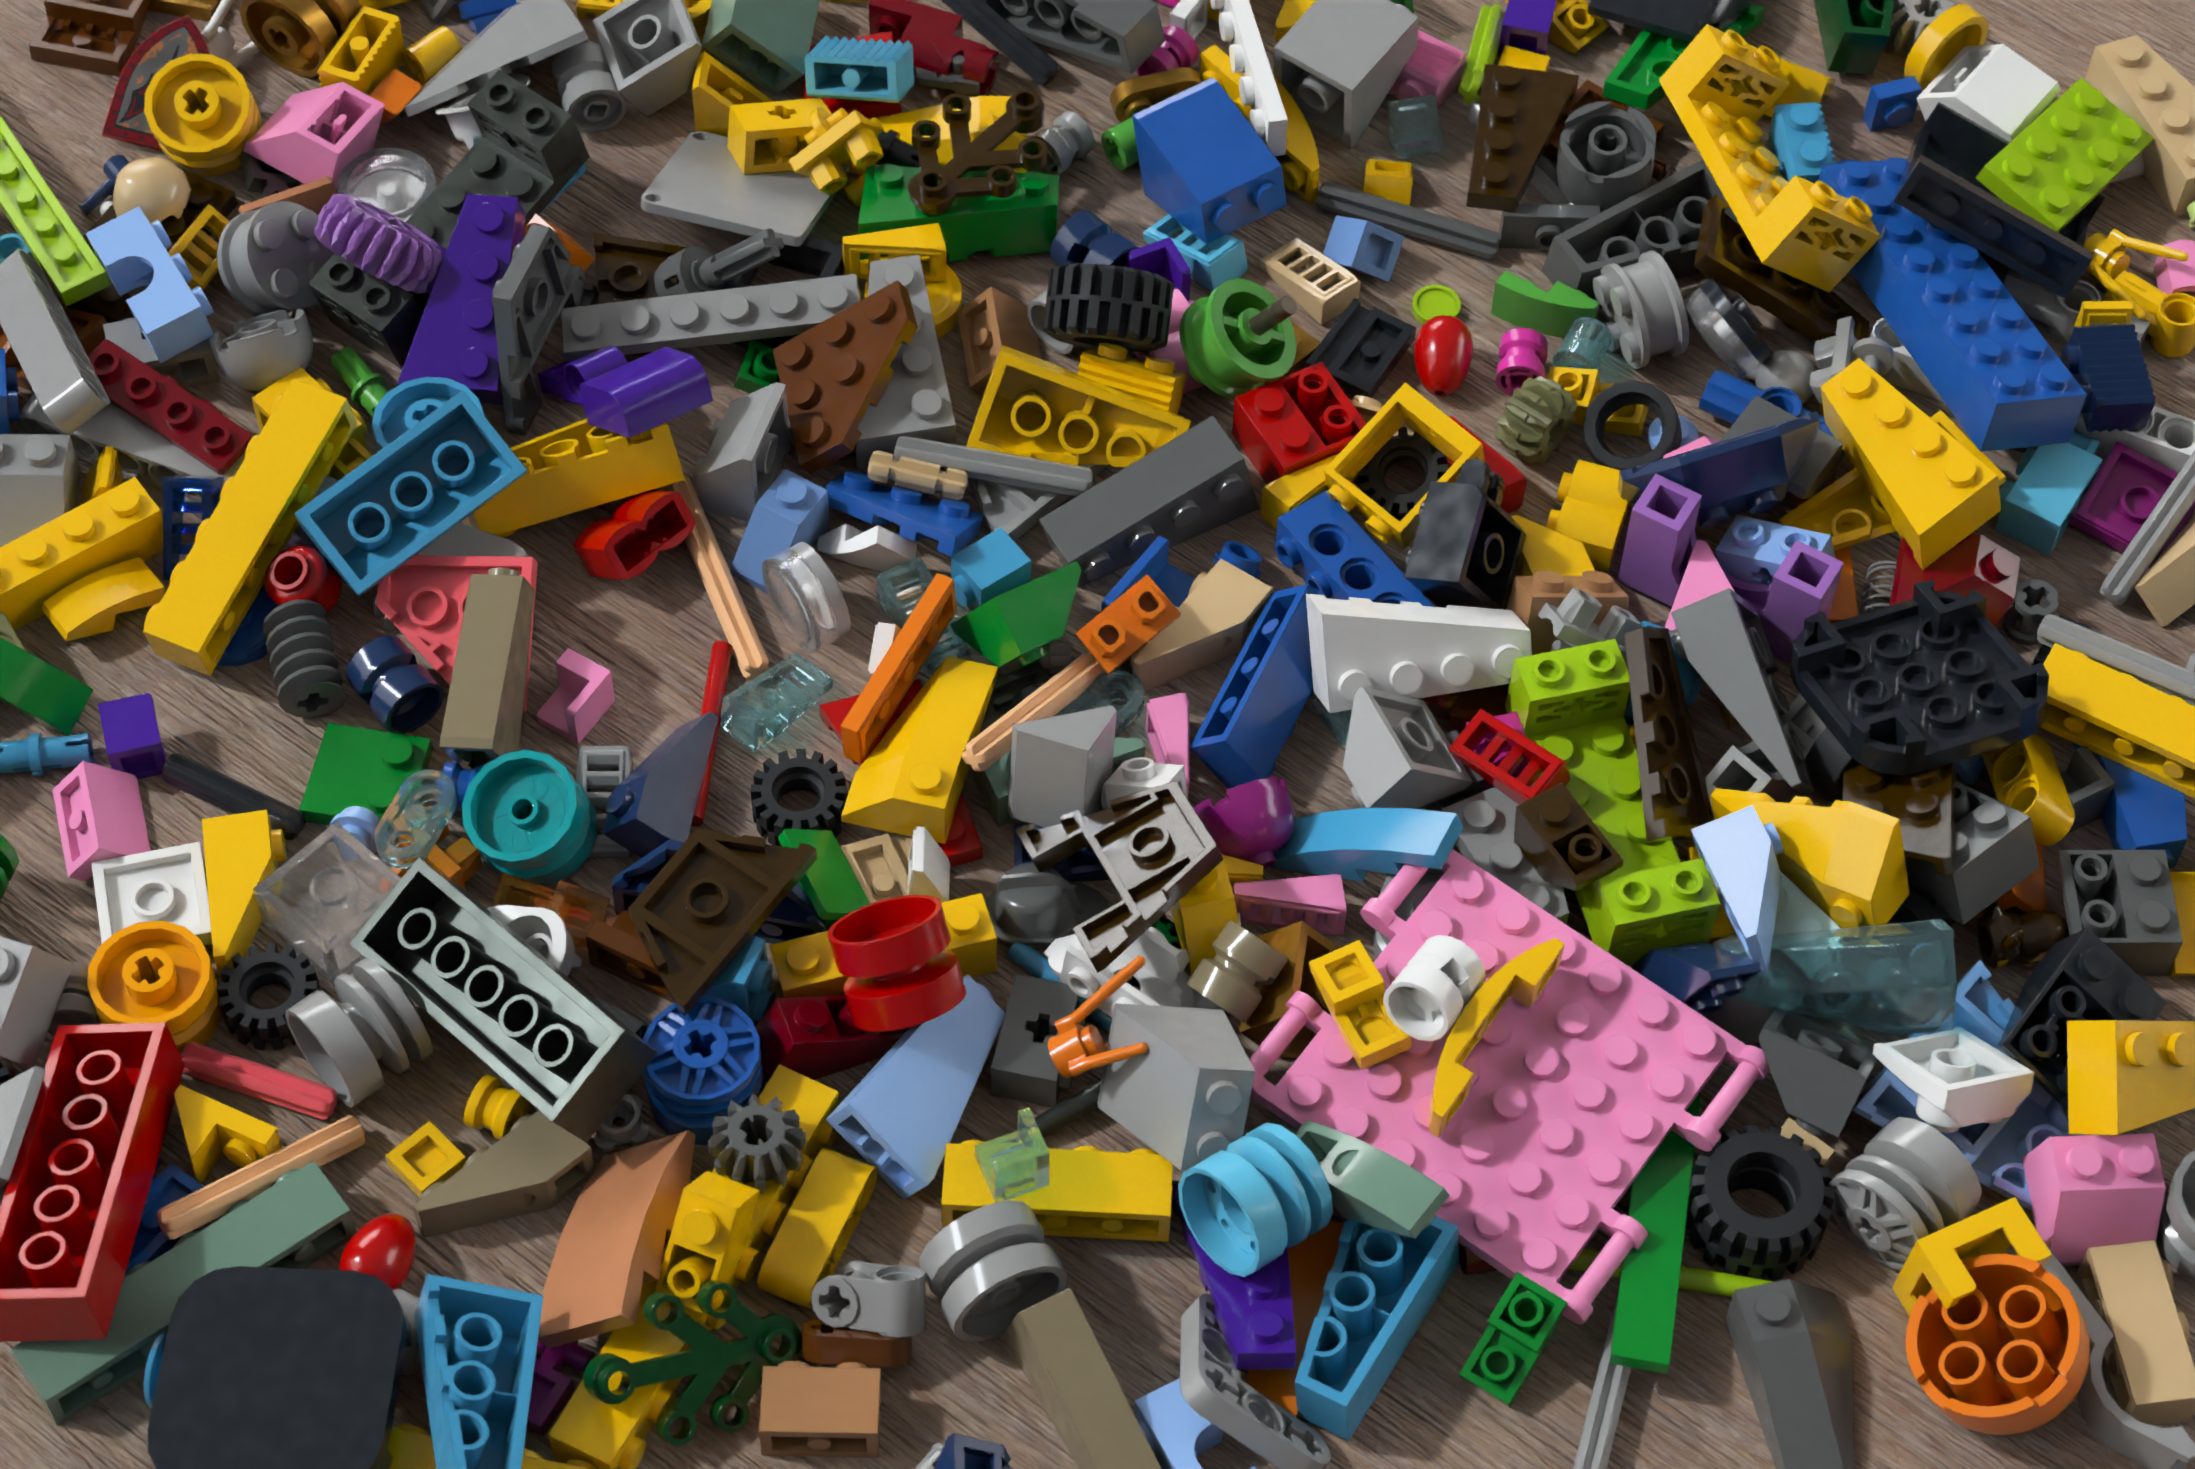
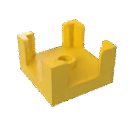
[1892,1197,2052,1317]

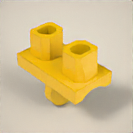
[789,108,884,195]

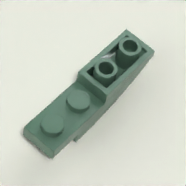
[1283,1120,1450,1239]

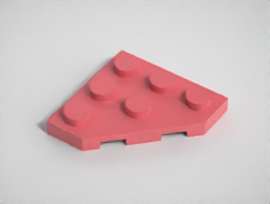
[376,555,538,714]

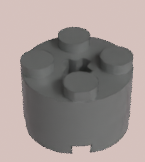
[1556,101,1656,213]

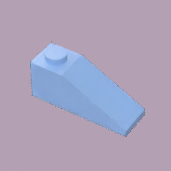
[1691,805,1784,975]

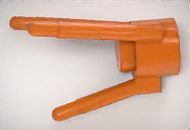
[1047,956,1148,1079]

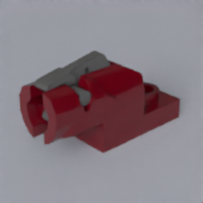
[869,0,999,97]

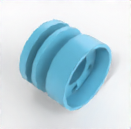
[1178,1122,1333,1277]

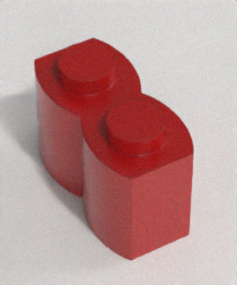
[573,490,696,580]

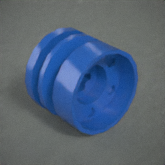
[643,997,764,1145]

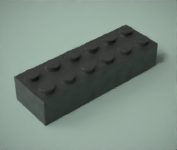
[349,857,658,1143]

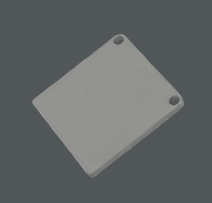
[641,131,849,246]

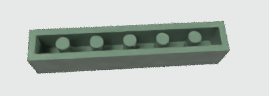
[10,1161,357,1425]

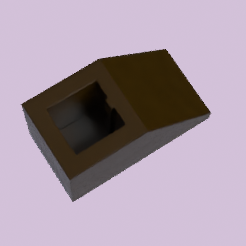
[1514,782,1623,891]

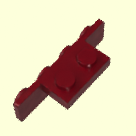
[88,339,252,475]

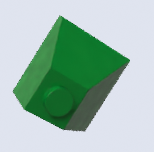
[950,561,1081,668]

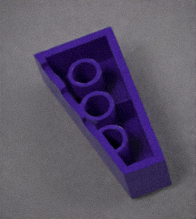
[397,194,526,405]

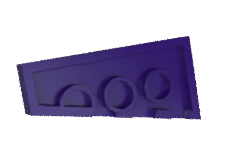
[1171,1183,1296,1369]

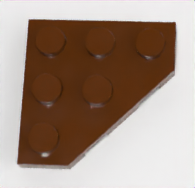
[773,280,918,474]

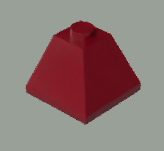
[1889,534,2021,627]

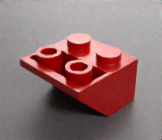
[1232,361,1366,484]

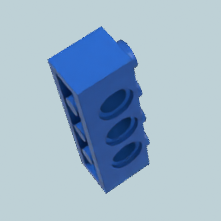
[1274,490,1434,607]

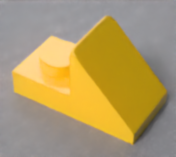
[174,1085,281,1184]

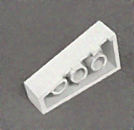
[1306,594,1532,713]

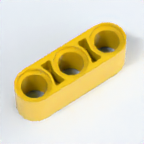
[1982,733,2075,846]
[757,1147,878,1310]

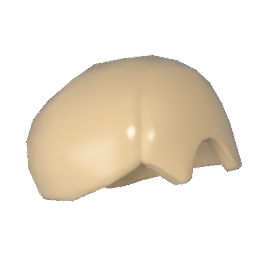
[113,157,191,223]

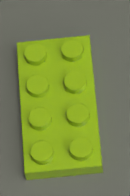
[1976,77,2154,232]

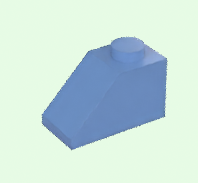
[730,469,830,596]

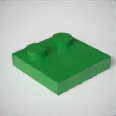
[299,723,433,836]

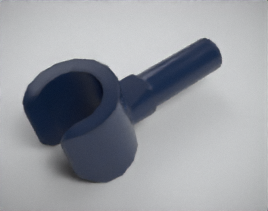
[79,155,129,215]

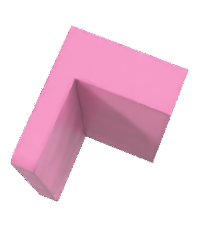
[52,761,151,882]

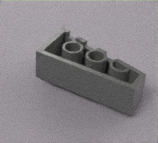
[984,0,1165,74]
[1542,159,1741,300]

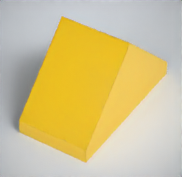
[692,51,773,137]

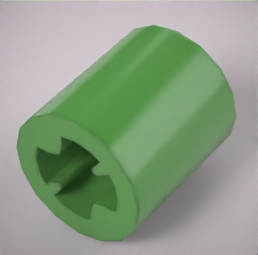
[1101,117,1139,170]

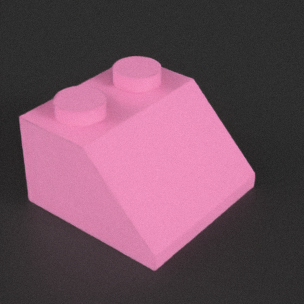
[2022,1133,2166,1266]

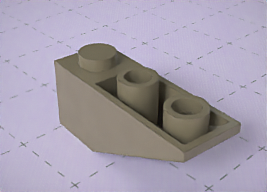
[413,1110,595,1238]

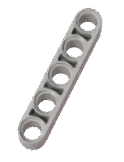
[0,248,110,435]

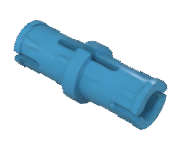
[0,733,94,776]

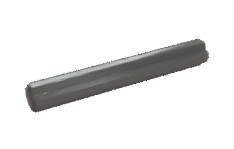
[1316,182,1501,259]

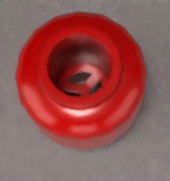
[264,546,342,614]

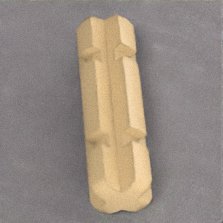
[867,450,968,500]

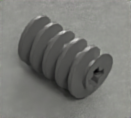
[262,599,346,718]

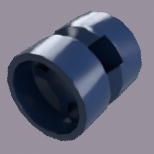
[1050,210,1139,267]
[346,635,444,734]

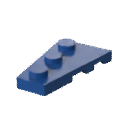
[826,471,984,557]

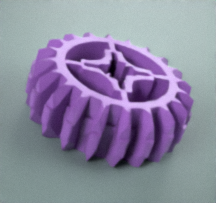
[314,194,446,294]

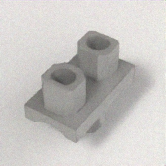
[1810,316,1894,405]
[1538,587,1641,669]

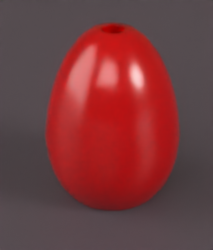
[1414,315,1473,397]
[339,1213,416,1290]

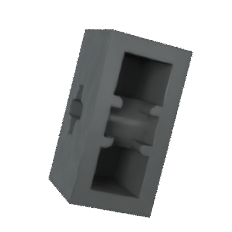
[991,974,1088,1108]

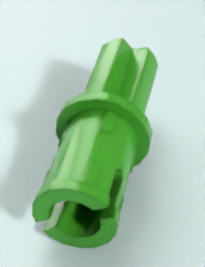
[331,347,390,417]

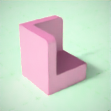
[537,648,615,745]

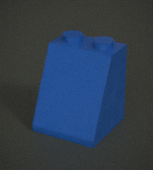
[1132,77,1287,244]

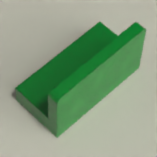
[778,829,870,931]

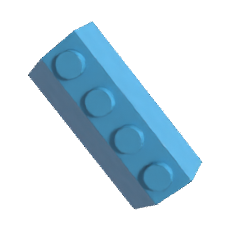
[295,390,528,597]

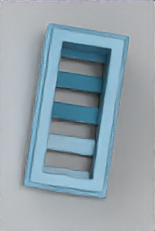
[1142,214,1248,291]

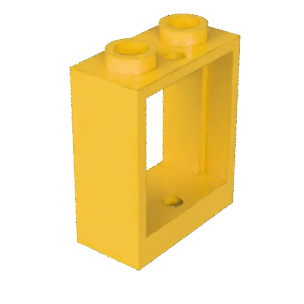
[1324,382,1485,550]

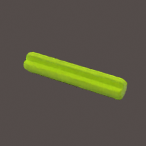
[1458,3,1505,105]

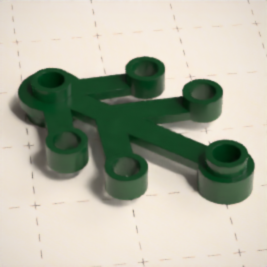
[583,1280,802,1446]

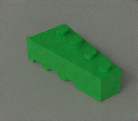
[858,164,1060,262]

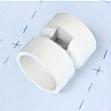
[1383,935,1486,1041]

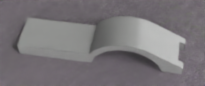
[2043,1242,2195,1469]

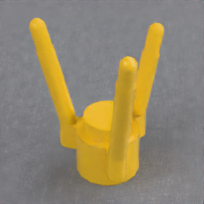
[2084,229,2189,319]

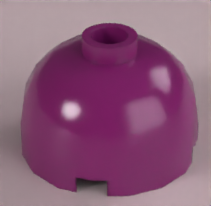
[1193,777,1296,869]

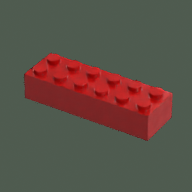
[0,1022,184,1342]

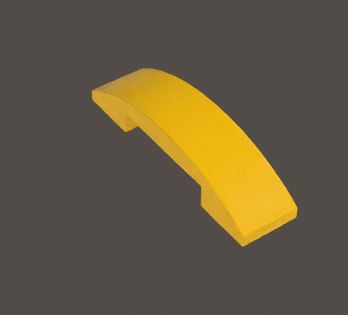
[1429,938,1565,1138]

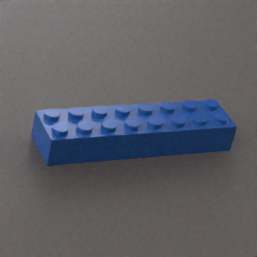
[1818,158,2087,452]

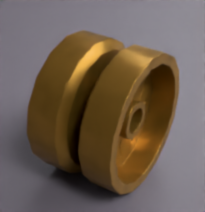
[239,0,362,77]

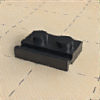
[1305,298,1416,398]

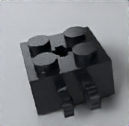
[1404,457,1526,610]

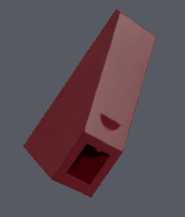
[756,995,910,1083]

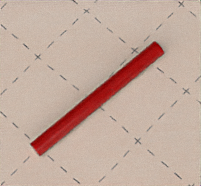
[691,641,733,826]

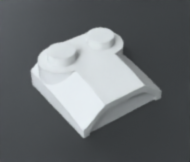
[1873,1027,2034,1133]

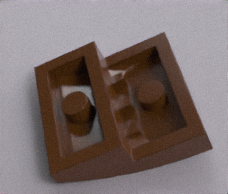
[29,0,150,76]

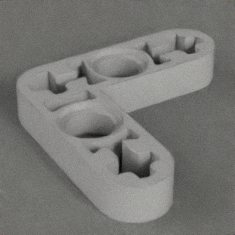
[1180,1293,1331,1469]

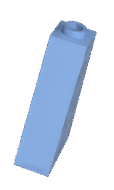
[825,974,1005,1200]

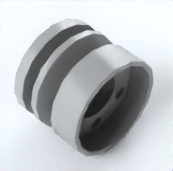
[285,957,433,1108]
[1828,1117,1982,1270]

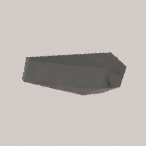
[1724,1279,1855,1469]

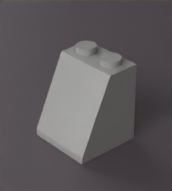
[1274,0,1418,150]
[1097,1003,1255,1171]

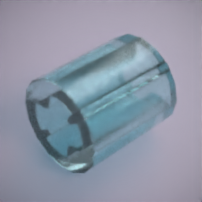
[1553,317,1613,369]

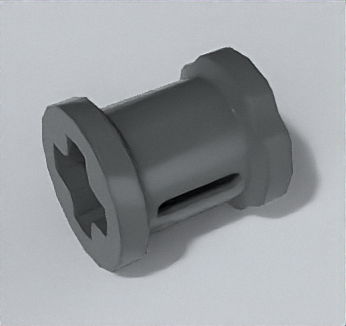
[2003,579,2059,645]

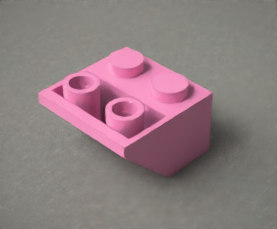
[244,82,385,188]

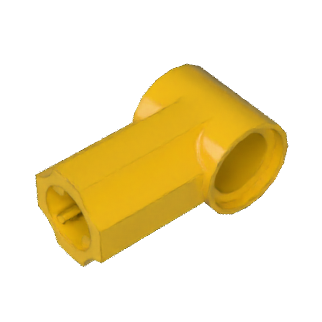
[2103,270,2195,358]

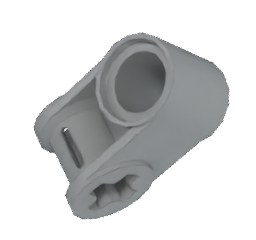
[811,1260,926,1337]

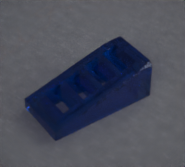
[163,475,224,580]

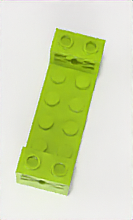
[1505,639,1720,966]

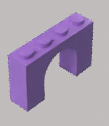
[1618,474,1844,664]

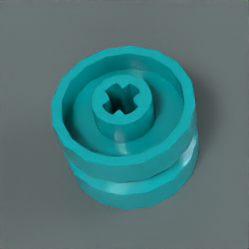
[462,750,598,887]

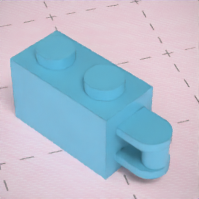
[1994,429,2102,556]

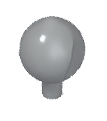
[1737,349,1816,405]

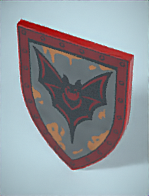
[102,15,210,151]

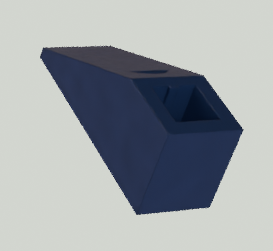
[1631,941,1762,1016]

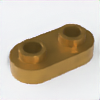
[1110,67,1202,122]

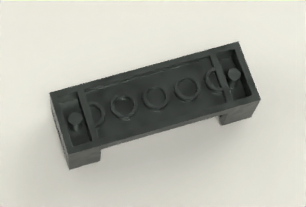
[308,70,590,370]

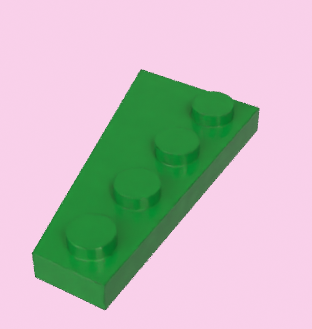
[1603,4,1765,110]

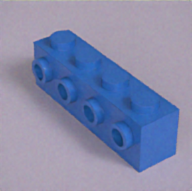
[1189,584,1318,789]

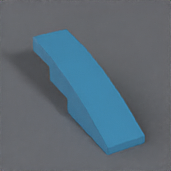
[1271,808,1463,882]

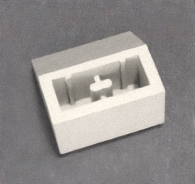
[1916,44,2061,142]

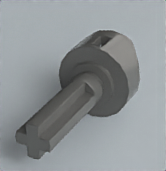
[654,228,784,297]

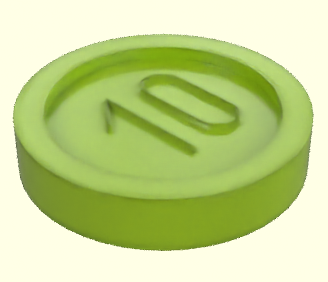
[1412,285,1461,325]

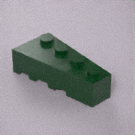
[1814,0,1894,75]

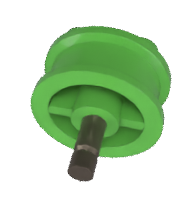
[1179,278,1297,399]

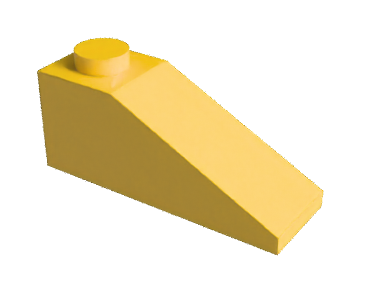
[202,810,287,982]

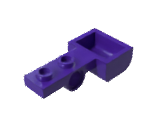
[537,345,713,438]

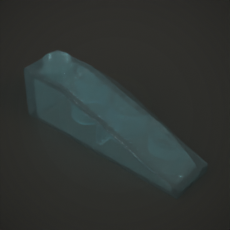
[1719,919,1957,1035]

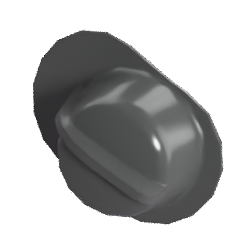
[985,862,1110,944]

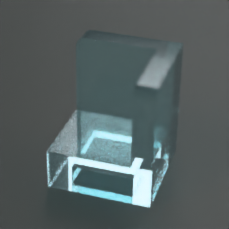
[975,1107,1050,1203]

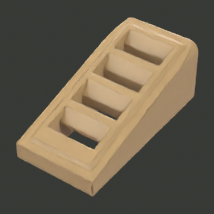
[1259,238,1361,325]

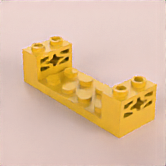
[1659,24,1881,293]

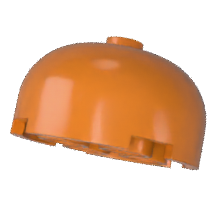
[1906,1254,2090,1435]

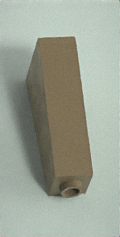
[439,567,535,770]
[1003,1287,1161,1469]

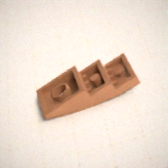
[538,1130,696,1348]

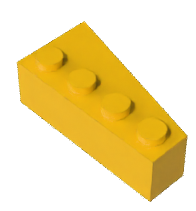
[1820,358,2001,570]

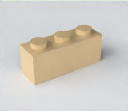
[2076,1240,2195,1425]

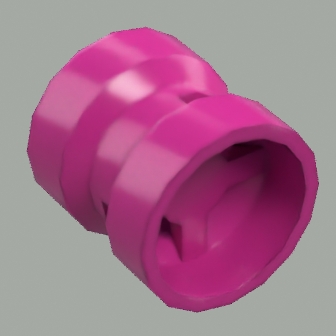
[1136,25,1199,76]
[1495,328,1549,396]

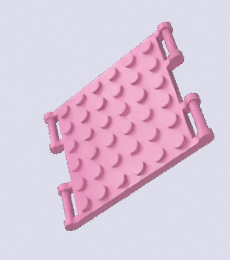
[1249,849,1770,1325]

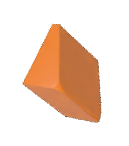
[368,69,422,127]

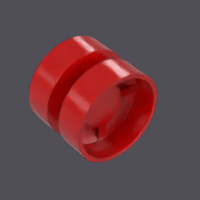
[827,895,967,1032]

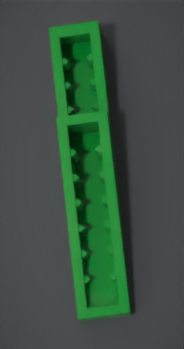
[1609,1091,1701,1374]

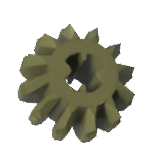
[1496,376,1577,464]

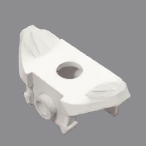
[1044,927,1196,1017]

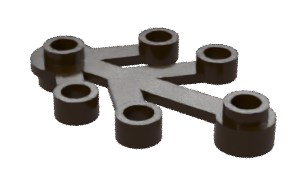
[908,89,1047,215]

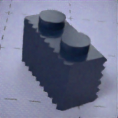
[2061,324,2155,433]

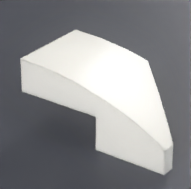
[817,524,917,572]

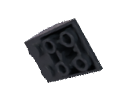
[1998,928,2167,1111]

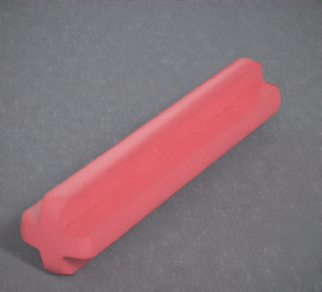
[181,1042,338,1120]

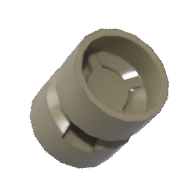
[1186,919,1289,1024]

